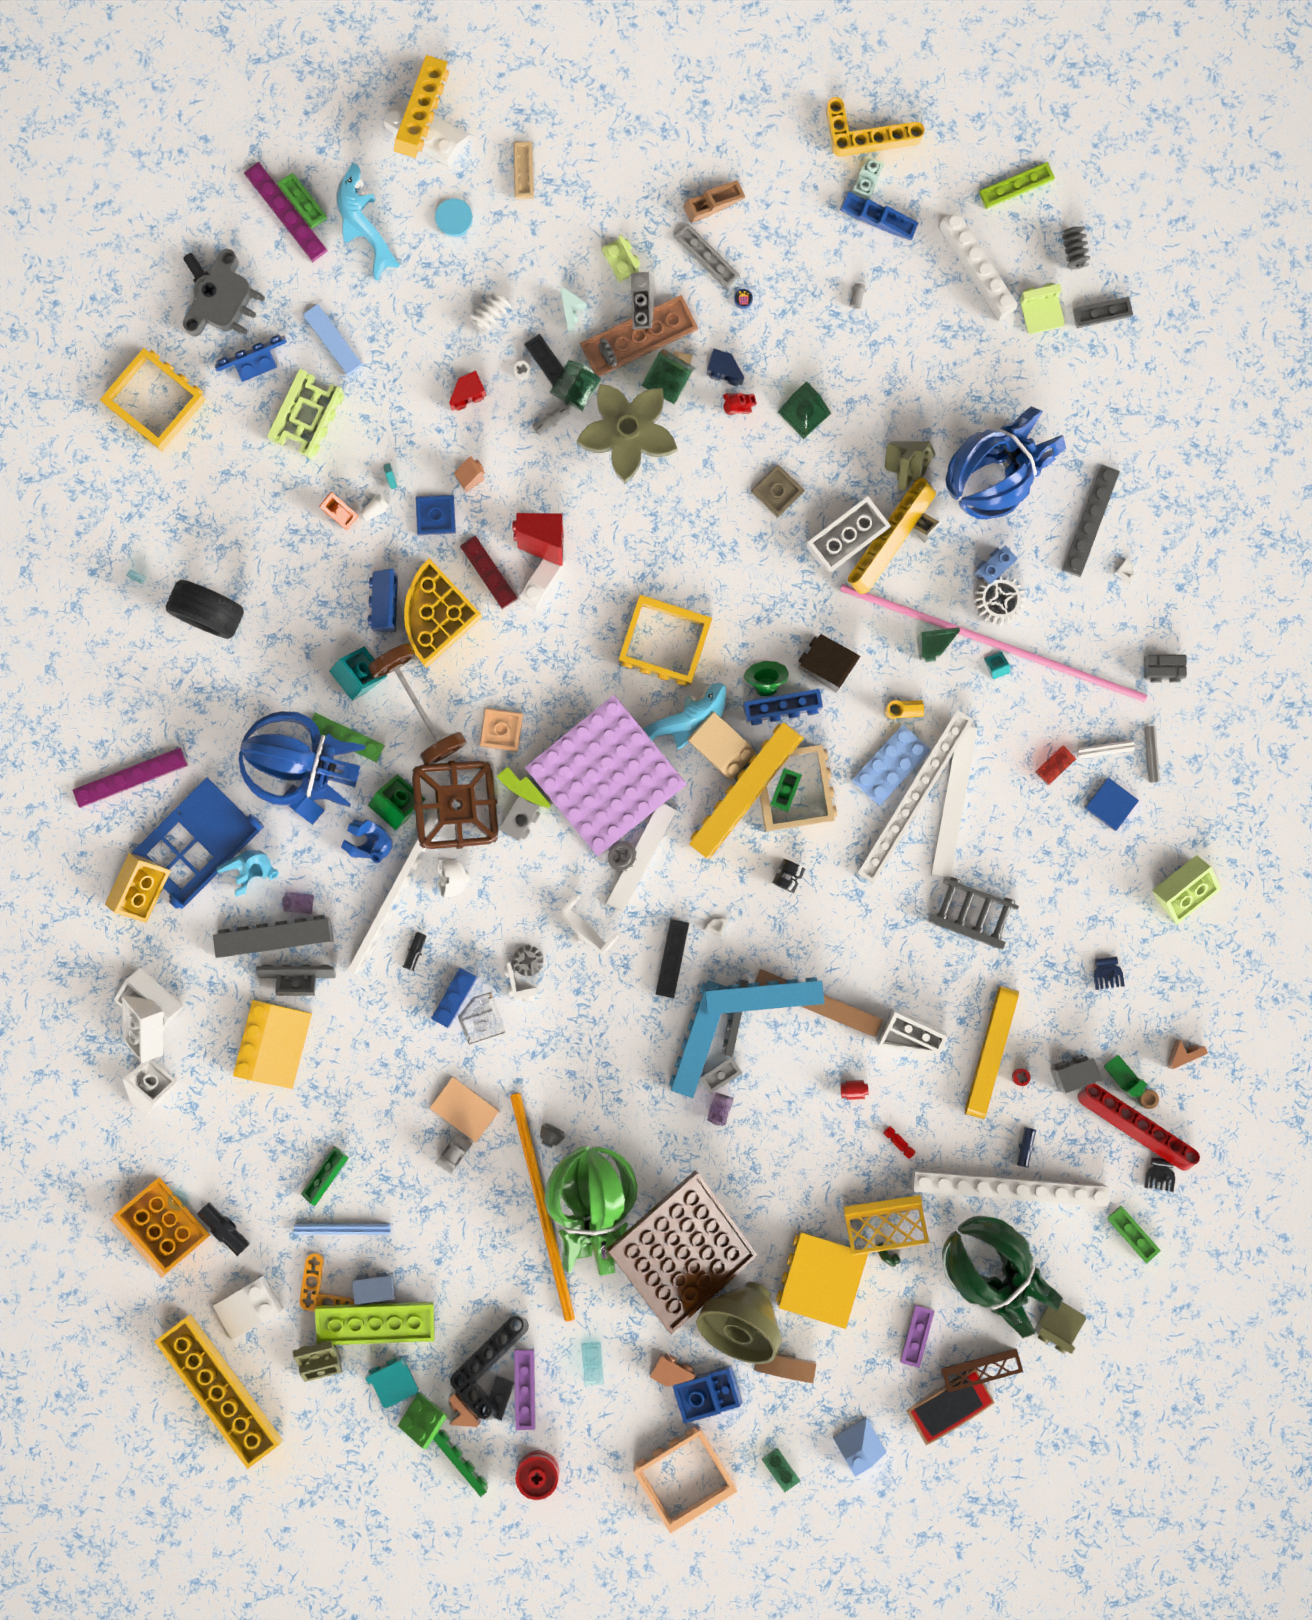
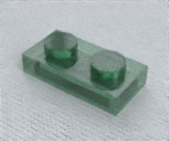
[762,1447,801,1493]

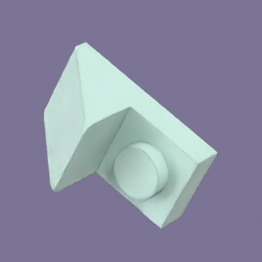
[561,288,587,331]

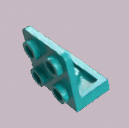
[365,1356,419,1408]

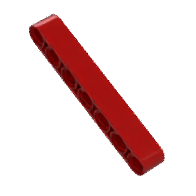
[1077,1083,1200,1171]

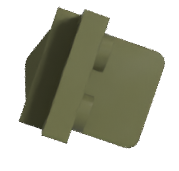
[885,441,936,491]

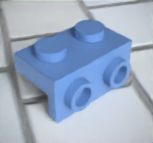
[974,545,1018,584]

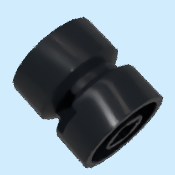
[772,858,806,893]

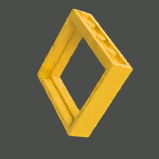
[100,348,206,451]
[618,595,712,686]

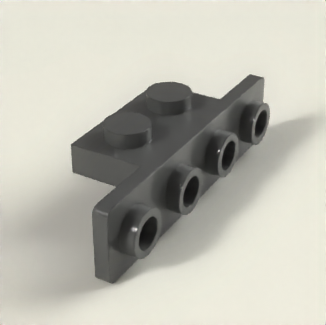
[256,964,336,996]

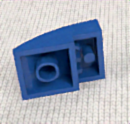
[672,1365,743,1424]

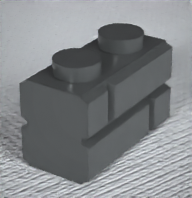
[1144,655,1187,683]

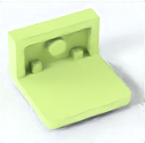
[1019,283,1065,334]

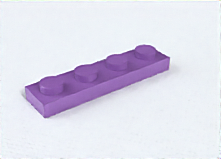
[514,1349,536,1430]

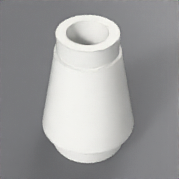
[361,494,390,521]

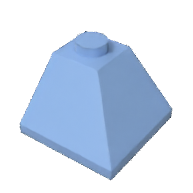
[833,1418,886,1477]

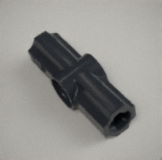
[197,1202,250,1256]

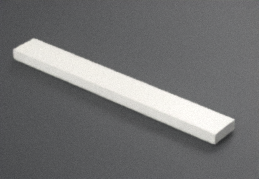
[931,726,978,878]

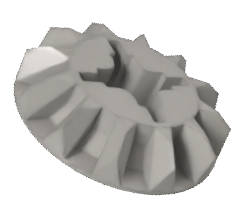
[608,841,637,872]
[513,945,543,976]

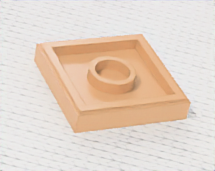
[480,708,523,752]

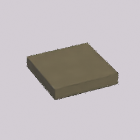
[751,464,805,518]

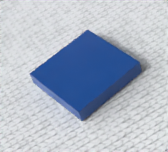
[416,495,456,536]
[1085,777,1139,831]

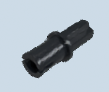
[402,932,427,971]

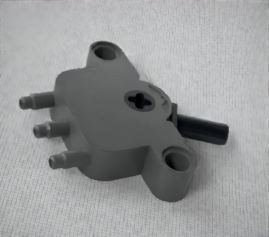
[183,249,265,337]

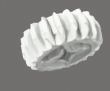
[974,575,1026,626]

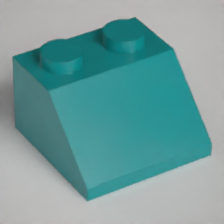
[329,646,387,701]

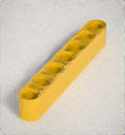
[848,478,936,594]
[965,985,1019,1119]

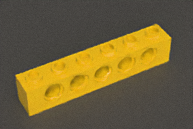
[394,55,449,158]

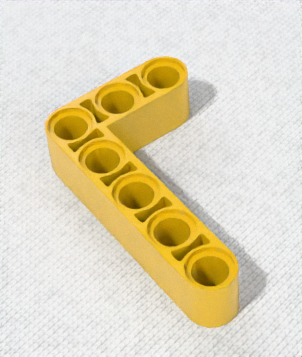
[826,97,925,156]

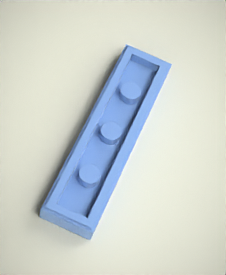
[303,304,362,376]

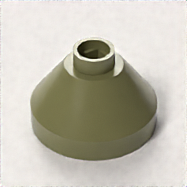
[696,1282,782,1364]

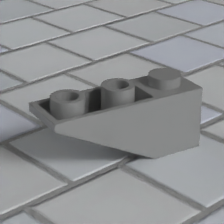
[631,272,655,330]

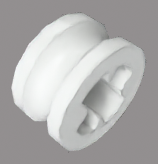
[513,361,530,380]

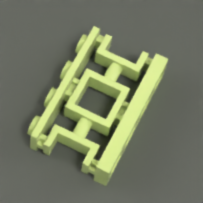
[267,369,344,459]

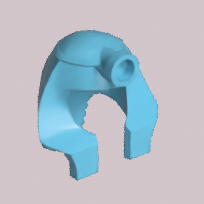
[217,849,279,897]

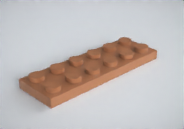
[580,295,698,379]

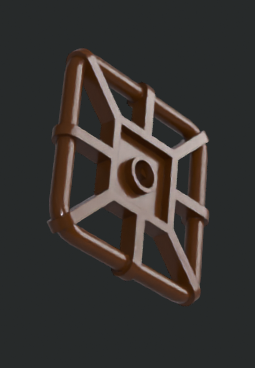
[412,760,498,849]

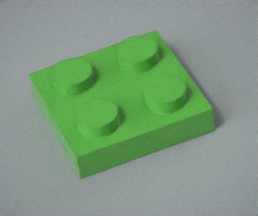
[398,1392,448,1449]

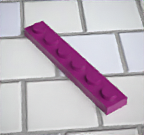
[244,162,328,262]
[72,748,188,808]

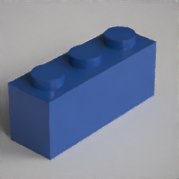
[431,968,478,1028]

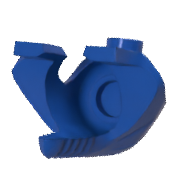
[341,819,393,863]

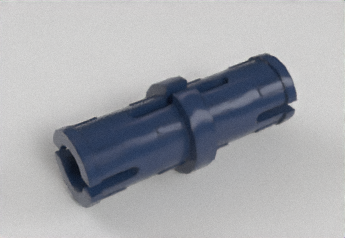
[1016,1127,1037,1168]

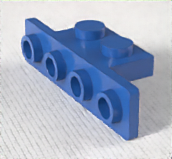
[215,335,287,382]

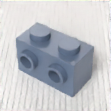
[352,1270,396,1305]

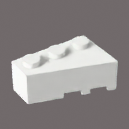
[877,1008,948,1054]

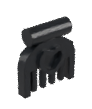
[1144,1157,1175,1192]

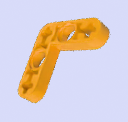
[299,1252,355,1312]

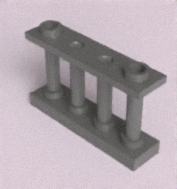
[929,877,1019,949]

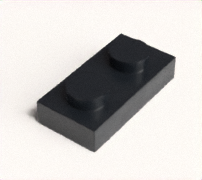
[484,1375,515,1421]

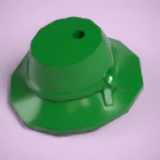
[743,661,789,697]

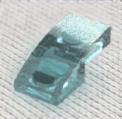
[581,1342,604,1386]

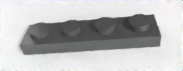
[722,979,749,1057]

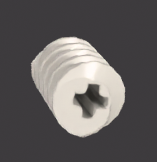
[470,292,511,335]

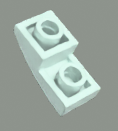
[852,156,884,200]

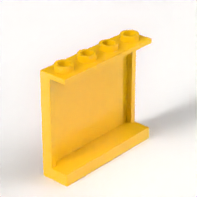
[775,1230,868,1329]

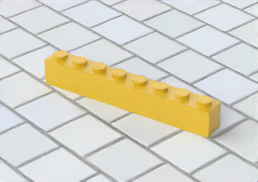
[689,722,804,859]

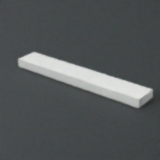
[606,804,677,912]

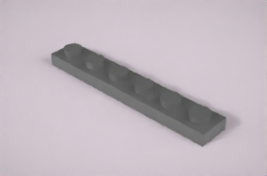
[1062,464,1120,577]

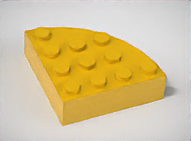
[404,558,482,668]

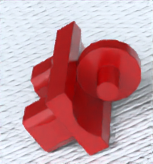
[723,393,757,415]

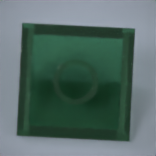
[550,360,601,412]

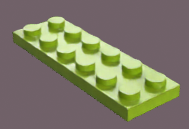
[315,1302,435,1345]

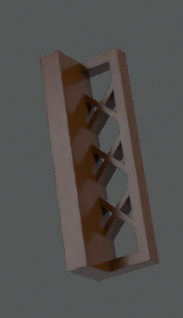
[940,1349,1024,1392]

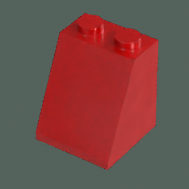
[512,513,564,566]

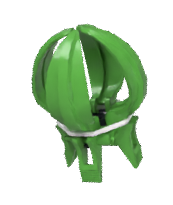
[544,1146,638,1276]

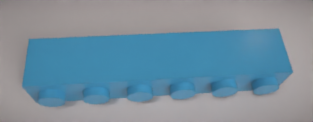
[705,977,825,1015]
[669,980,728,1098]

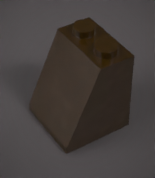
[798,634,861,693]

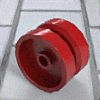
[515,1450,560,1500]

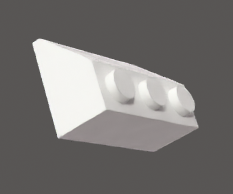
[114,967,183,1030]
[122,996,164,1063]

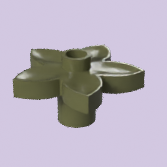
[576,384,678,484]

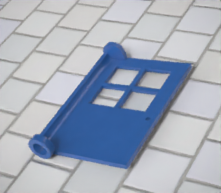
[132,777,264,909]

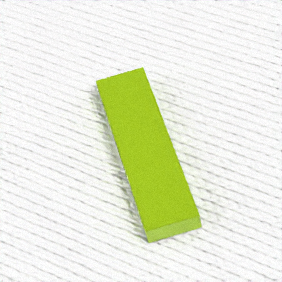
[978,161,1055,209]

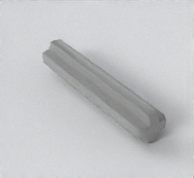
[1144,726,1160,783]

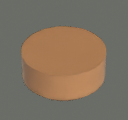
[1138,1089,1159,1109]

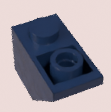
[706,348,744,386]

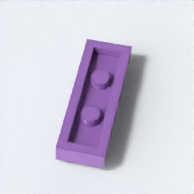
[900,1304,935,1368]

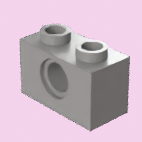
[499,796,540,842]

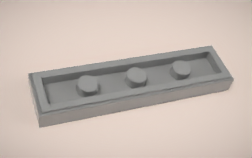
[674,223,740,290]

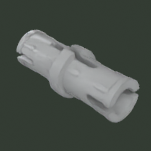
[532,404,570,435]

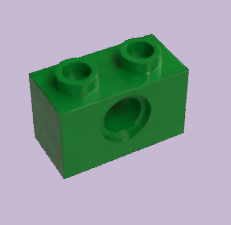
[769,768,802,813]

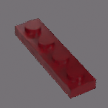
[460,535,518,610]

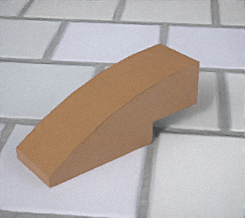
[683,180,746,223]
[754,1354,816,1384]

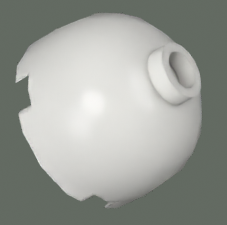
[437,859,469,898]

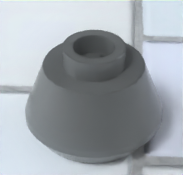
[540,1123,565,1148]

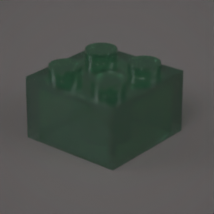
[641,349,695,404]

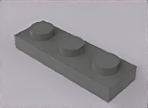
[1073,297,1133,329]

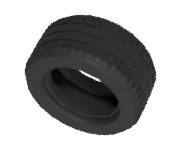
[165,580,244,639]

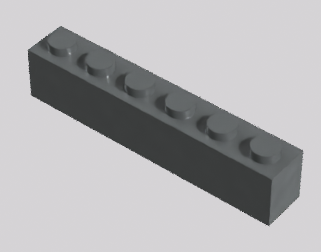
[213,915,334,958]

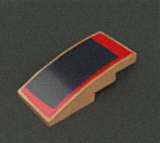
[906,1369,995,1445]

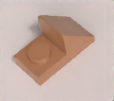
[1167,1040,1208,1069]
[449,1391,481,1427]

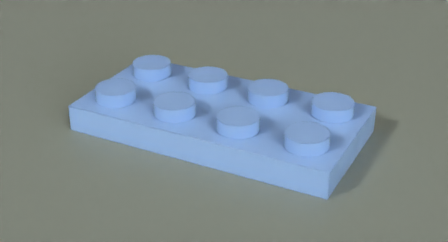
[851,724,931,806]

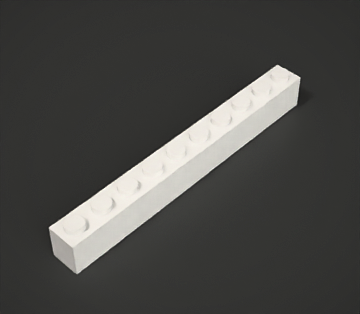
[911,1170,1110,1207]

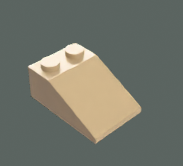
[687,711,757,781]

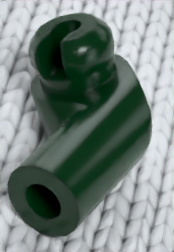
[877,1242,901,1267]

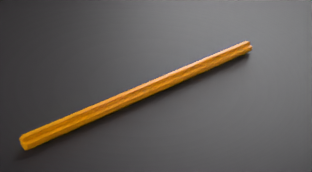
[510,1093,575,1322]

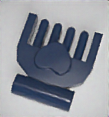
[1093,956,1125,990]

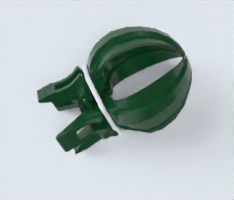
[942,1216,1063,1338]

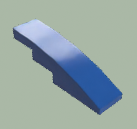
[840,192,919,240]

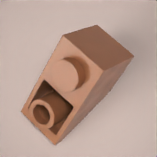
[454,456,485,492]
[650,1353,696,1387]

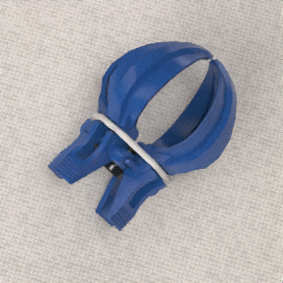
[945,406,1066,520]
[238,711,366,808]

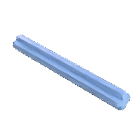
[294,1223,391,1234]

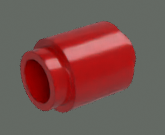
[840,1080,869,1100]

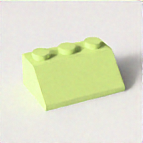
[1152,855,1221,925]

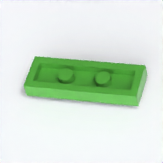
[277,173,327,229]
[1106,1206,1161,1264]

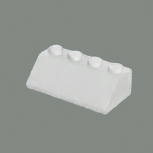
[384,97,469,168]
[806,496,891,573]

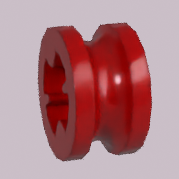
[1012,1068,1031,1086]

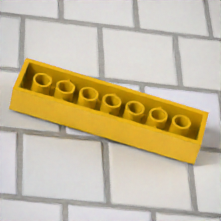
[154,1314,283,1469]

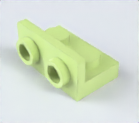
[601,234,640,283]

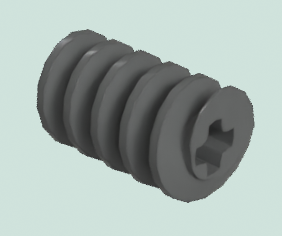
[1062,226,1091,270]

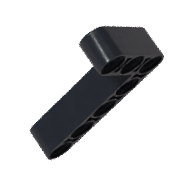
[450,1316,529,1420]

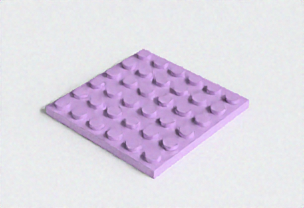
[525,694,687,856]

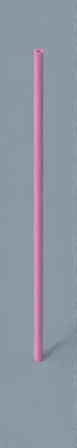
[840,584,1147,702]

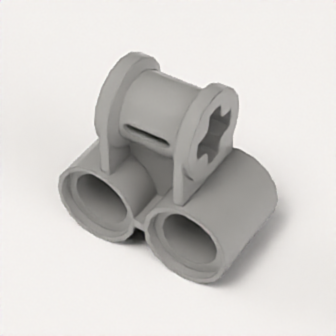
[435,1133,472,1174]

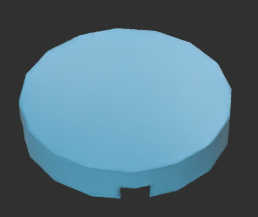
[435,198,473,237]

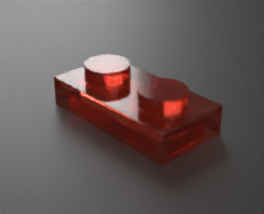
[1035,745,1076,785]

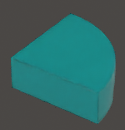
[383,463,398,489]

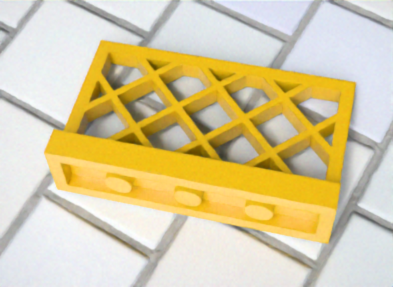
[843,1195,929,1255]

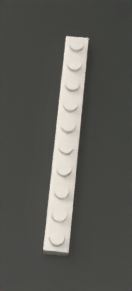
[857,710,974,883]
[348,809,438,974]

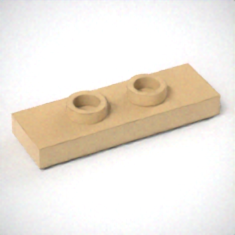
[513,142,534,199]

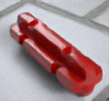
[883,1126,916,1159]

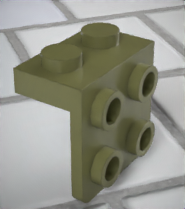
[1034,1302,1086,1354]

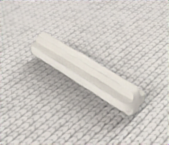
[1077,740,1134,758]

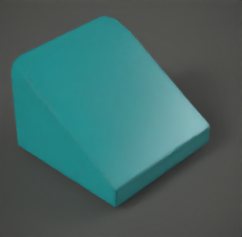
[984,651,1010,680]

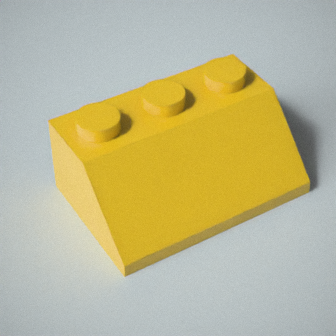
[104,853,171,923]

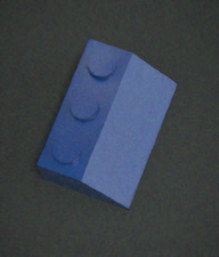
[368,569,398,632]

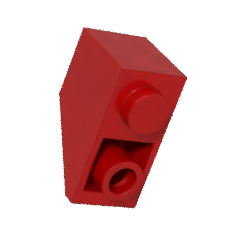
[449,370,487,411]

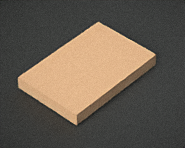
[430,1077,499,1143]

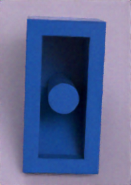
[283,784,325,825]

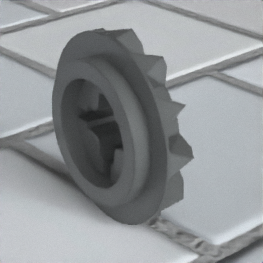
[598,338,617,368]

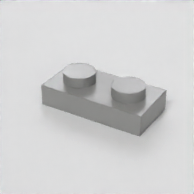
[700,1057,742,1094]

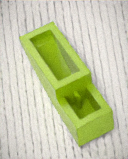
[496,767,552,809]

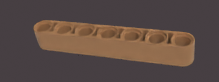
[754,969,883,1038]

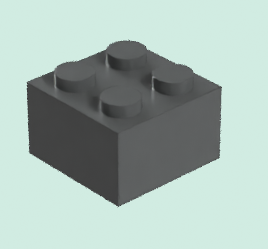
[1050,1054,1102,1093]

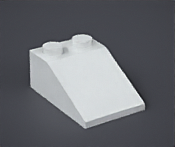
[212,1275,283,1340]

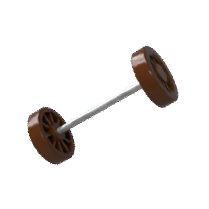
[368,643,467,764]

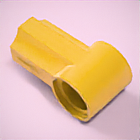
[884,700,924,720]

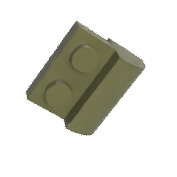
[293,1341,343,1382]

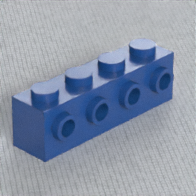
[743,688,823,726]

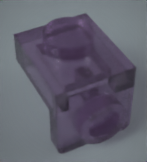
[282,892,314,914]
[707,1092,734,1126]

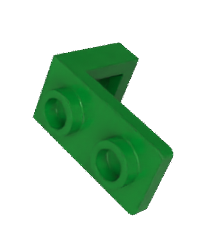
[1104,1055,1148,1098]

